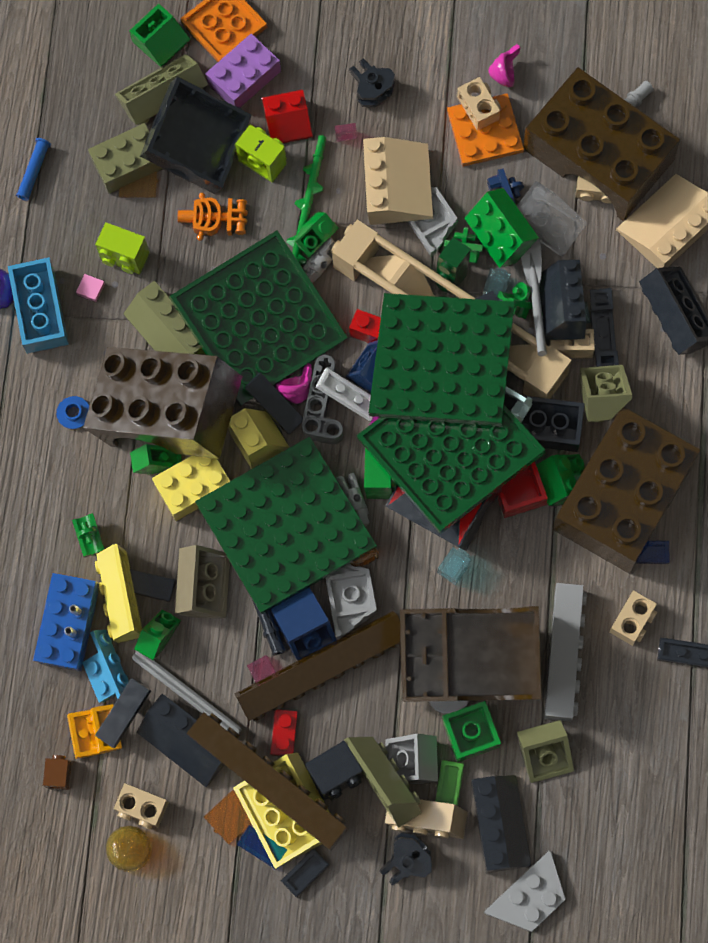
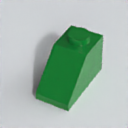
[130,444,182,474]

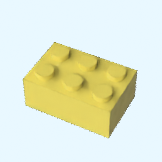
[152,456,230,521]

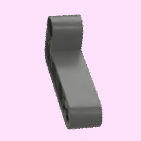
[302,355,343,444]

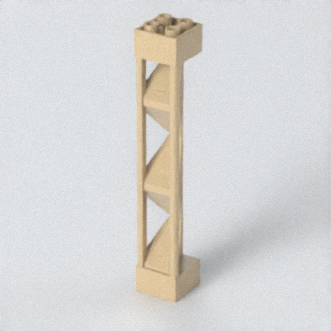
[332,220,571,399]

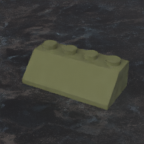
[115,54,208,125]
[124,281,205,355]
[344,736,422,828]

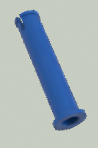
[16,138,51,201]

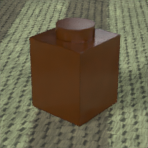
[43,755,71,790]

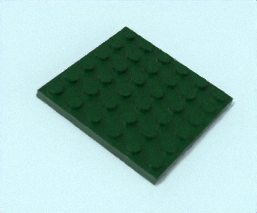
[169,230,348,406]
[368,293,515,426]
[357,405,545,534]
[195,436,377,614]

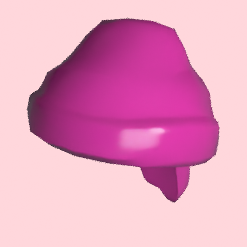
[488,44,521,88]
[275,363,312,404]

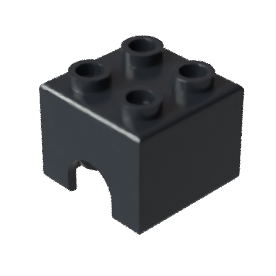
[306,741,363,801]

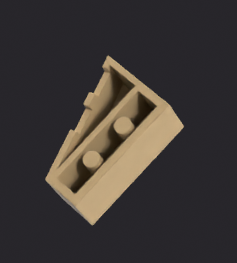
[385,800,468,839]

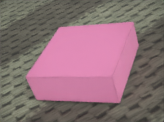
[76,274,105,302]

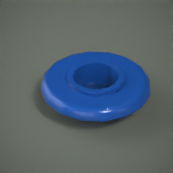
[56,396,89,429]

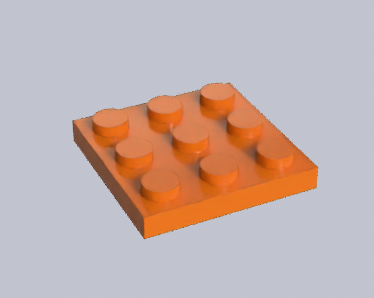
[180,0,267,62]
[447,93,524,167]

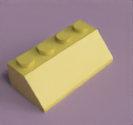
[95,544,142,643]

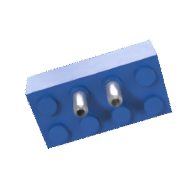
[33,573,100,671]

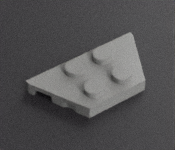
[407,187,458,257]
[326,564,377,640]
[484,851,565,932]

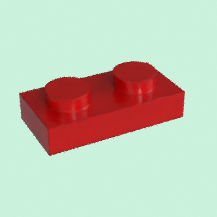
[271,710,298,756]

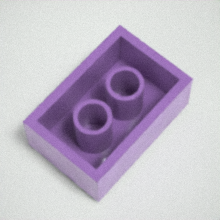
[206,34,281,108]

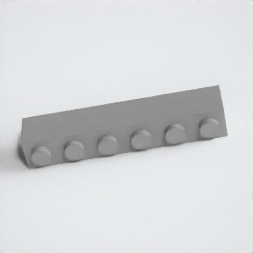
[544,583,587,722]

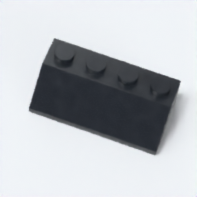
[539,260,586,340]
[639,266,708,355]
[504,394,584,452]
[136,694,224,788]
[471,775,531,873]

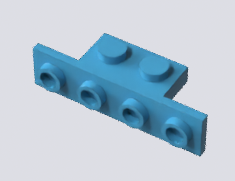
[82,630,129,703]

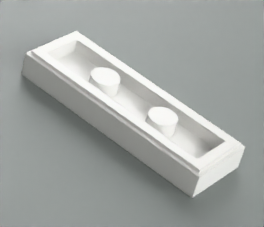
[315,368,373,421]

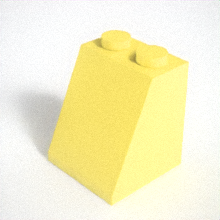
[228,408,289,469]

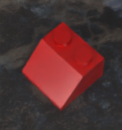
[262,90,313,143]

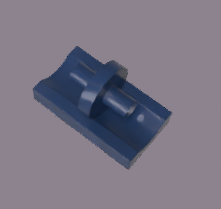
[487,168,524,203]

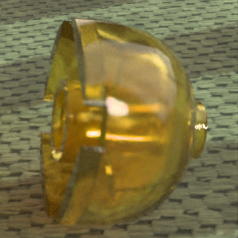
[106,825,152,872]

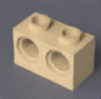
[457,77,501,131]
[549,329,594,358]
[609,590,657,646]
[114,783,169,830]

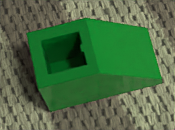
[294,212,339,257]
[134,609,181,660]

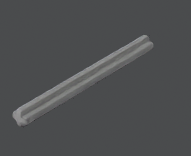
[132,651,242,734]

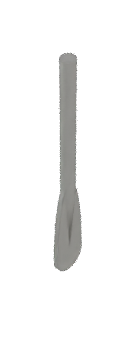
[521,240,547,356]

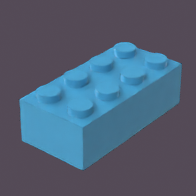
[7,257,69,354]

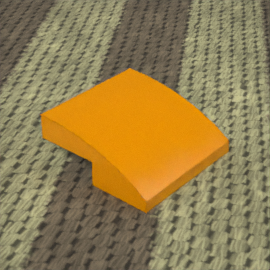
[67,704,122,759]

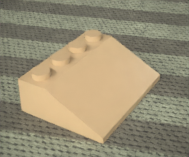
[363,137,433,225]
[616,174,708,268]

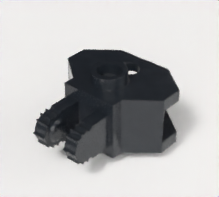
[349,58,395,107]
[379,832,432,886]

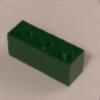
[435,237,471,295]

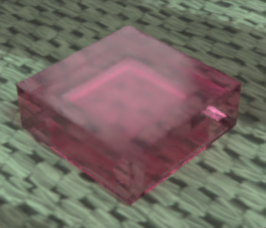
[335,123,357,142]
[247,655,276,682]

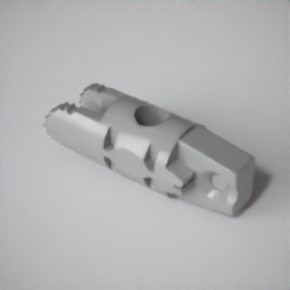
[303,237,334,283]
[336,473,369,527]

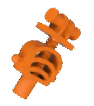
[178,193,248,241]

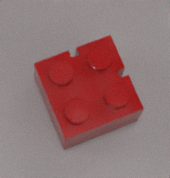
[497,461,548,518]

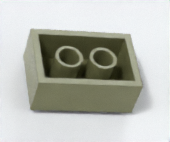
[88,123,163,194]

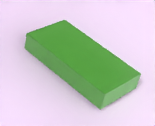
[435,760,464,806]

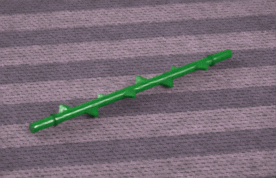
[287,135,327,266]

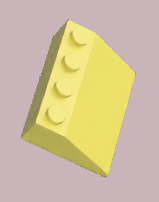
[234,753,329,869]

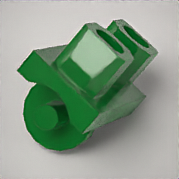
[444,227,483,263]
[497,282,533,319]
[72,513,105,558]

